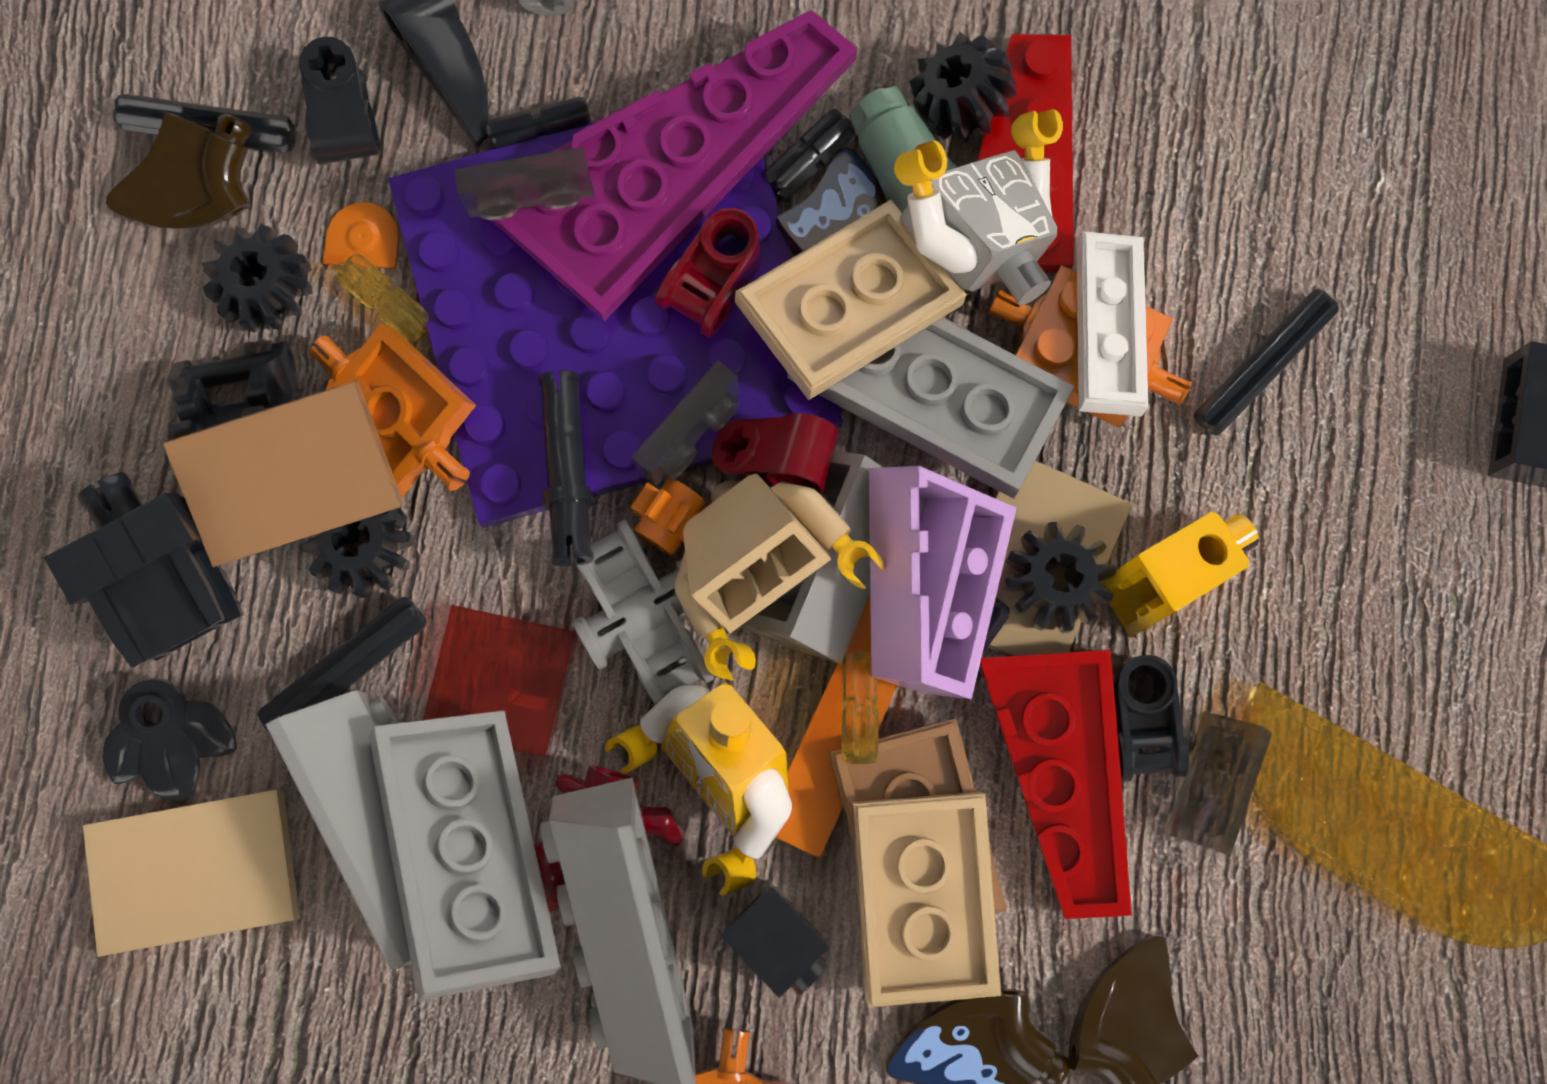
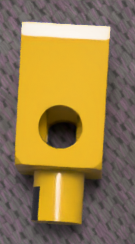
[1099,511,1259,638]

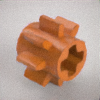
[630,477,708,557]

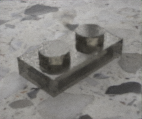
[454,147,595,220]
[632,360,740,487]
[1162,711,1273,857]

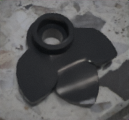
[102,678,237,804]

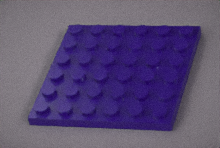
[388,120,843,528]

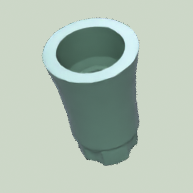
[849,86,957,213]

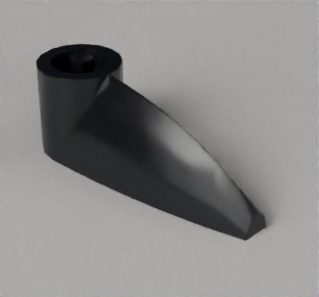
[378,0,489,147]

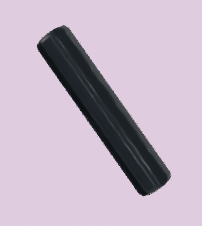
[113,94,296,153]
[1194,289,1339,436]
[257,596,427,733]

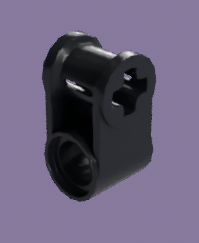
[299,37,381,165]
[1112,655,1189,783]

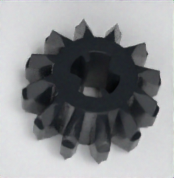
[909,32,1017,144]
[202,223,313,333]
[301,508,415,598]
[1003,522,1116,634]

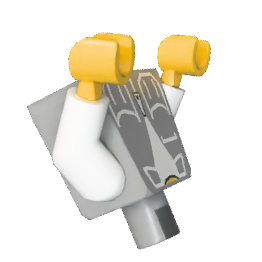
[894,109,1063,305]

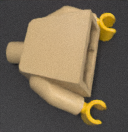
[674,474,885,681]

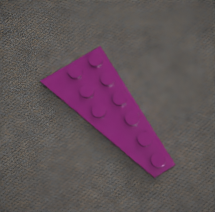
[464,9,857,322]

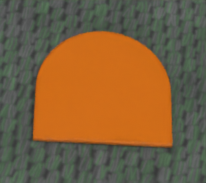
[323,202,399,269]

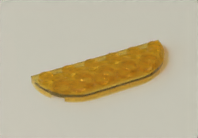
[1240,682,1547,949]

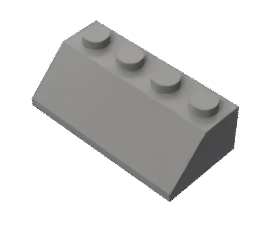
[265,690,411,971]
[541,778,696,1084]

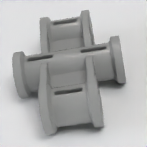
[571,519,715,705]

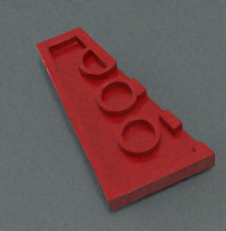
[977,34,1074,273]
[980,650,1132,919]

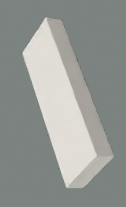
[1076,231,1148,416]

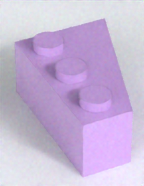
[869,466,1017,699]

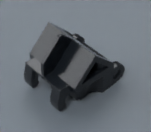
[167,341,300,439]

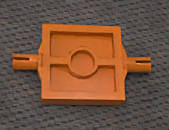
[989,265,1192,428]
[309,323,476,498]

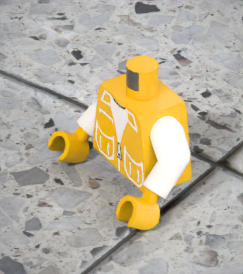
[605,682,792,896]

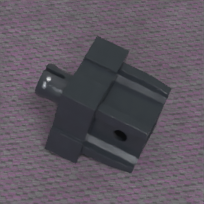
[43,472,244,668]

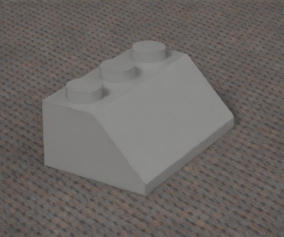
[739,450,883,664]

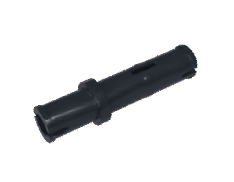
[538,370,594,567]

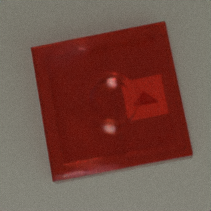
[423,605,578,758]

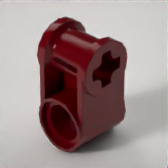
[655,208,761,338]
[711,413,838,495]

